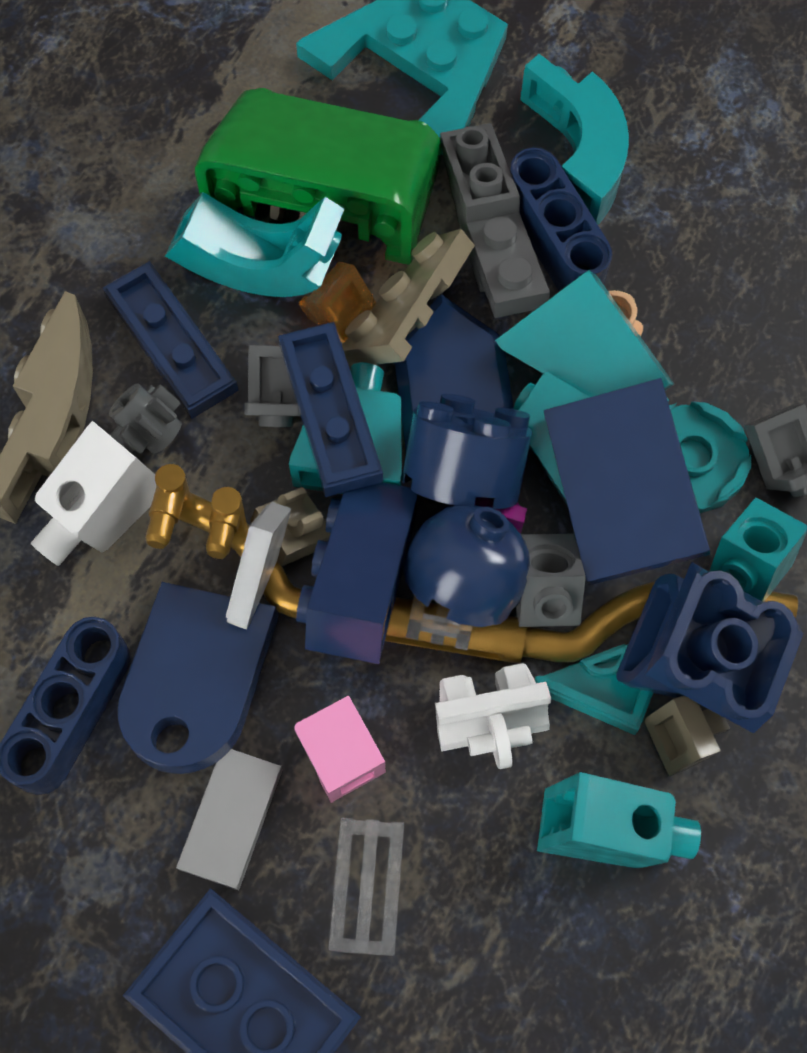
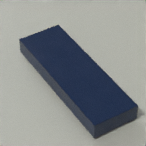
[103,261,239,419]
[278,322,383,497]

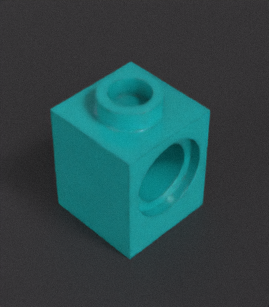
[709,498,807,602]

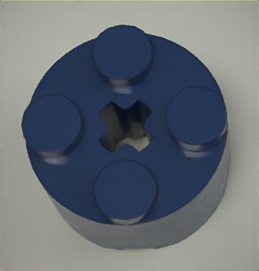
[401,394,532,509]

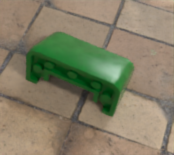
[195,88,442,265]

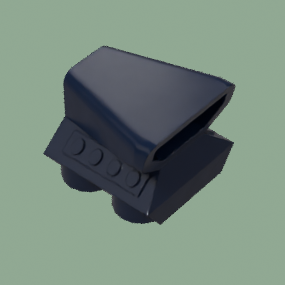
[616,562,804,734]

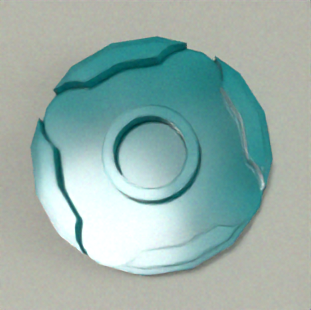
[669,402,751,513]

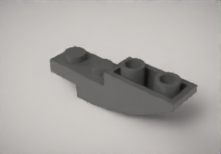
[440,123,550,318]

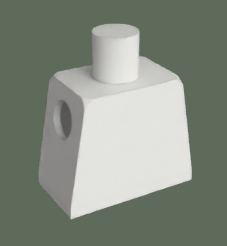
[31,421,156,566]

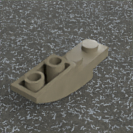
[0,291,93,524]

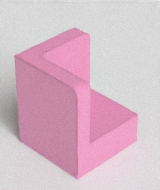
[295,695,386,803]

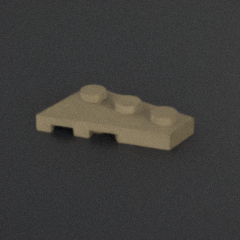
[342,229,475,368]

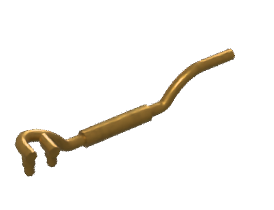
[145,464,798,664]

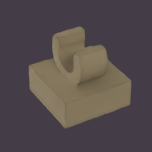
[250,487,331,566]
[643,696,730,776]

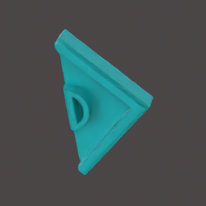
[535,644,653,735]

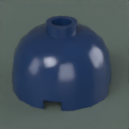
[402,505,531,627]

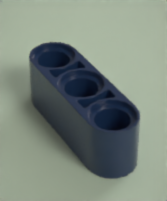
[510,147,612,292]
[0,617,131,795]

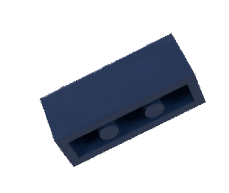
[296,482,418,664]

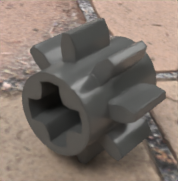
[109,383,182,454]

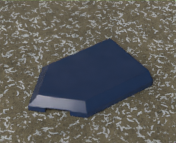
[394,294,514,452]

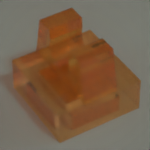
[298,261,377,343]

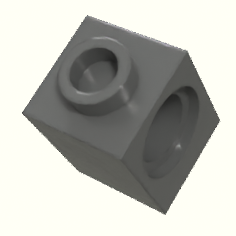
[515,534,586,627]

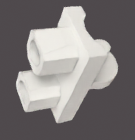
[435,663,551,769]

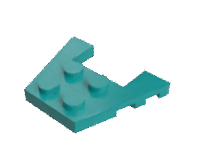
[296,0,508,155]

